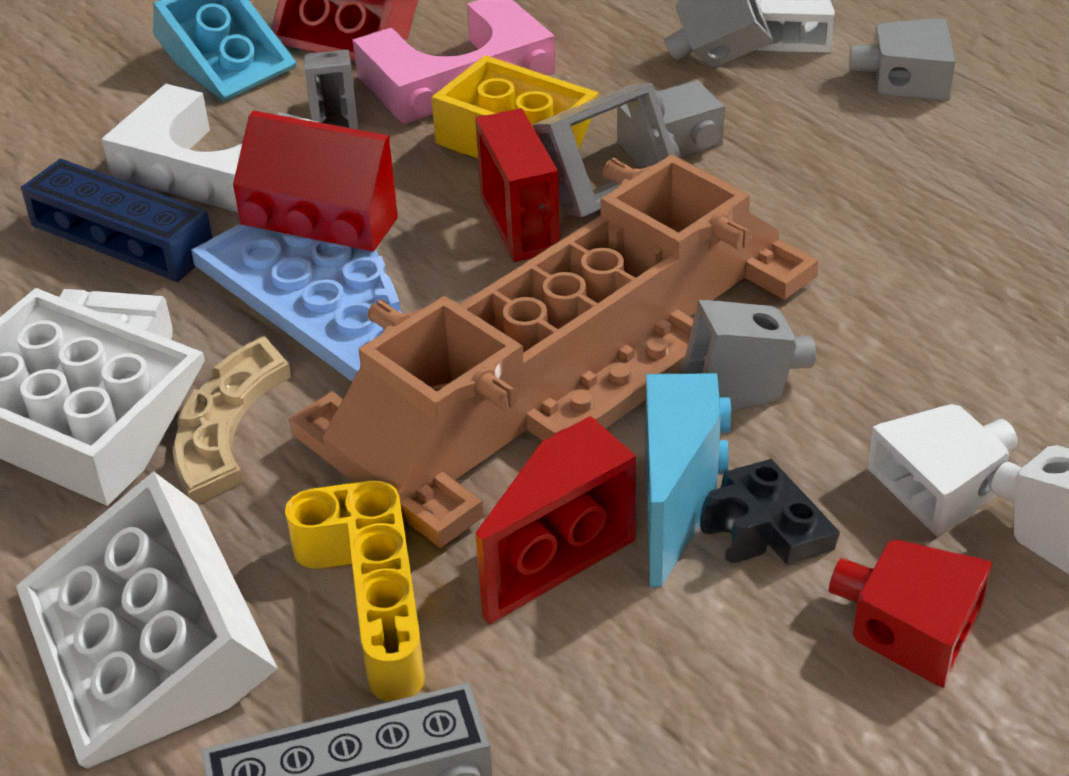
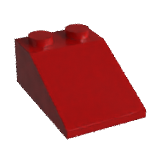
[475,416,636,625]

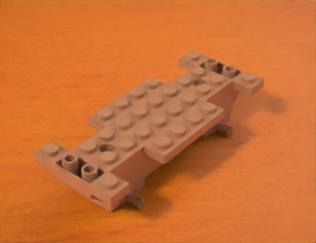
[289,154,819,548]

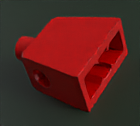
[828,540,993,688]

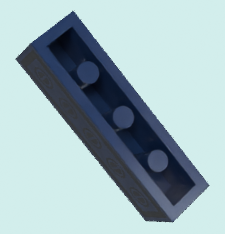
[20,158,212,282]

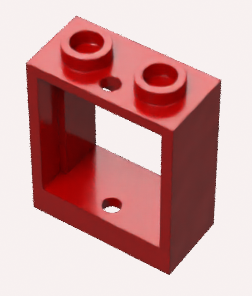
[475,108,560,262]

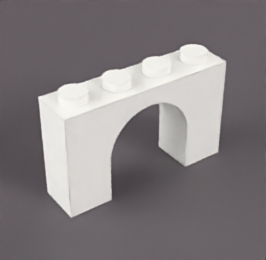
[101,84,317,213]

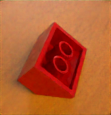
[271,0,418,62]
[233,110,398,252]

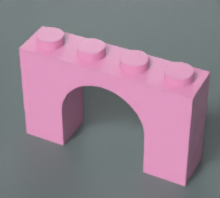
[353,0,555,124]

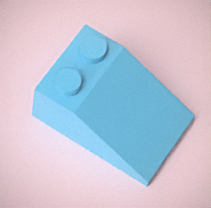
[153,0,297,102]
[645,373,731,587]

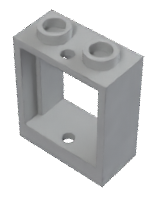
[532,83,680,217]

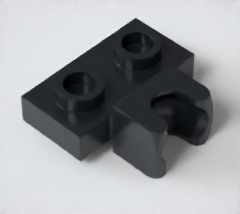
[700,459,840,565]

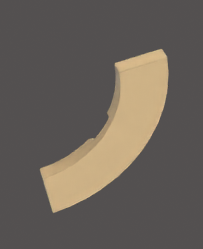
[173,336,291,504]

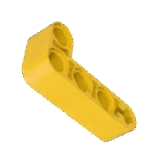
[285,481,425,702]

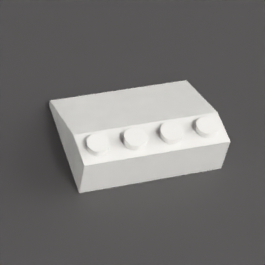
[0,288,205,506]
[16,471,278,769]

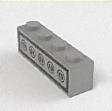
[201,682,492,776]

